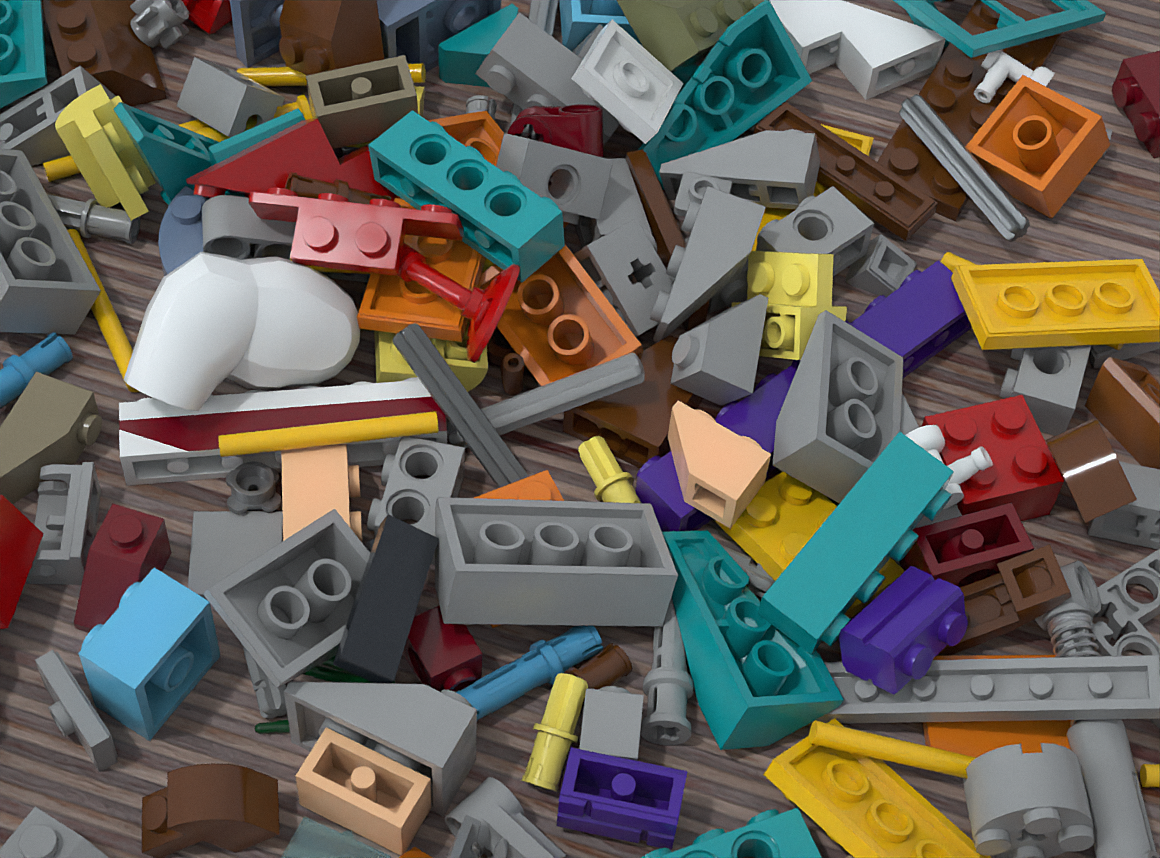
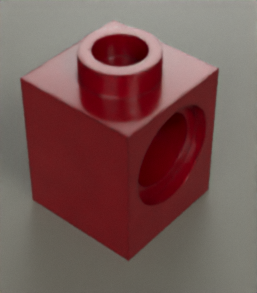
[403,605,482,692]

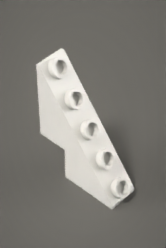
[770,0,946,100]

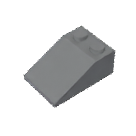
[773,310,903,503]
[203,509,370,688]
[284,682,477,817]

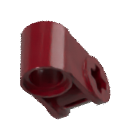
[508,104,604,158]

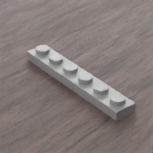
[811,655,1160,724]

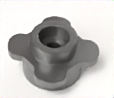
[226,462,281,514]

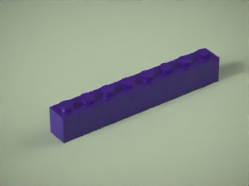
[635,260,972,532]

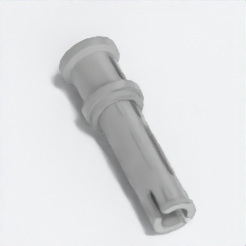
[640,597,694,745]

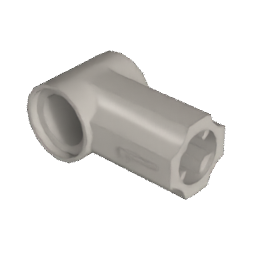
[445,777,566,858]

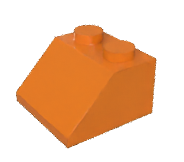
[966,75,1110,219]

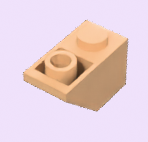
[668,401,771,529]

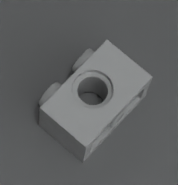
[496,133,614,224]
[756,186,874,276]
[999,345,1091,436]

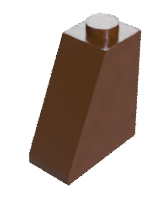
[563,335,704,468]

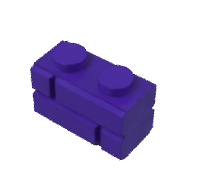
[839,566,968,695]
[556,748,687,850]

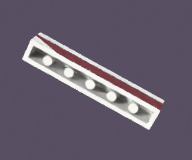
[119,377,447,486]

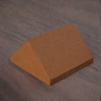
[1084,357,1160,469]

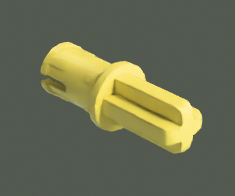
[578,436,641,503]
[521,673,588,792]

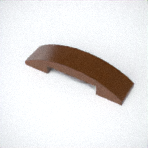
[851,544,1072,656]

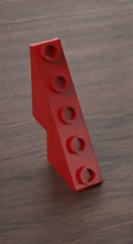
[185,118,400,201]

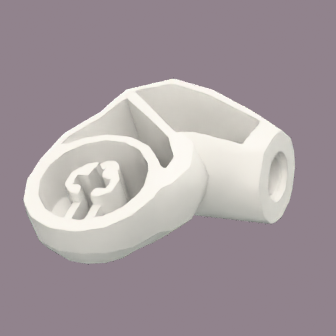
[123,252,360,411]

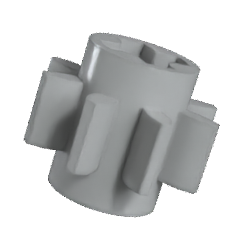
[130,0,189,49]

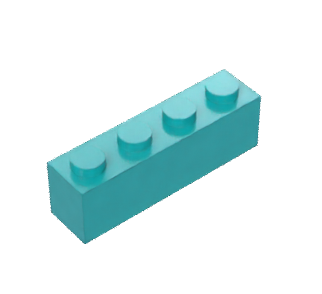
[758,431,954,655]

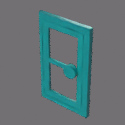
[893,0,1106,58]

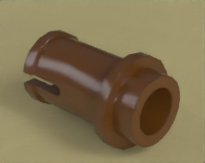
[564,643,632,709]

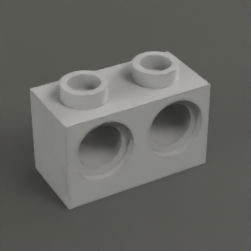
[367,436,465,565]

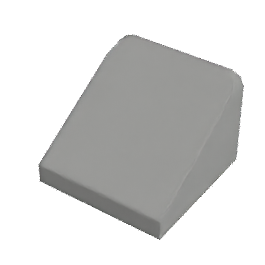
[845,234,917,297]

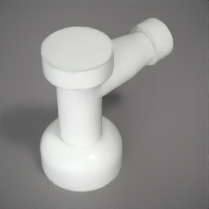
[974,49,1055,103]
[905,425,993,509]

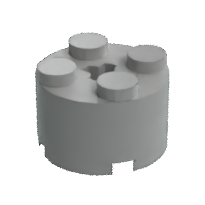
[963,743,1095,858]

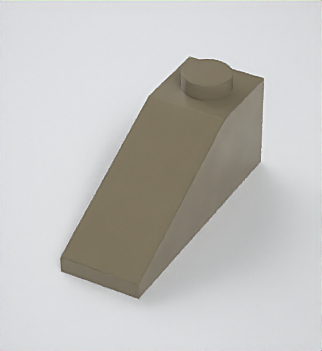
[0,372,102,504]

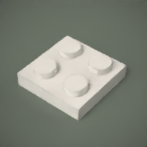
[571,19,683,144]

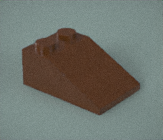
[279,0,384,75]

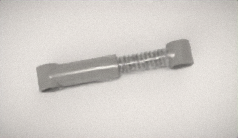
[1035,560,1160,858]

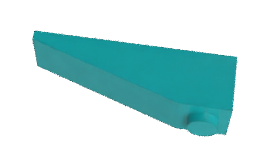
[638,0,812,190]
[662,530,844,750]

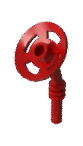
[398,243,520,363]

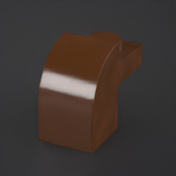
[1045,418,1137,523]
[142,763,280,858]

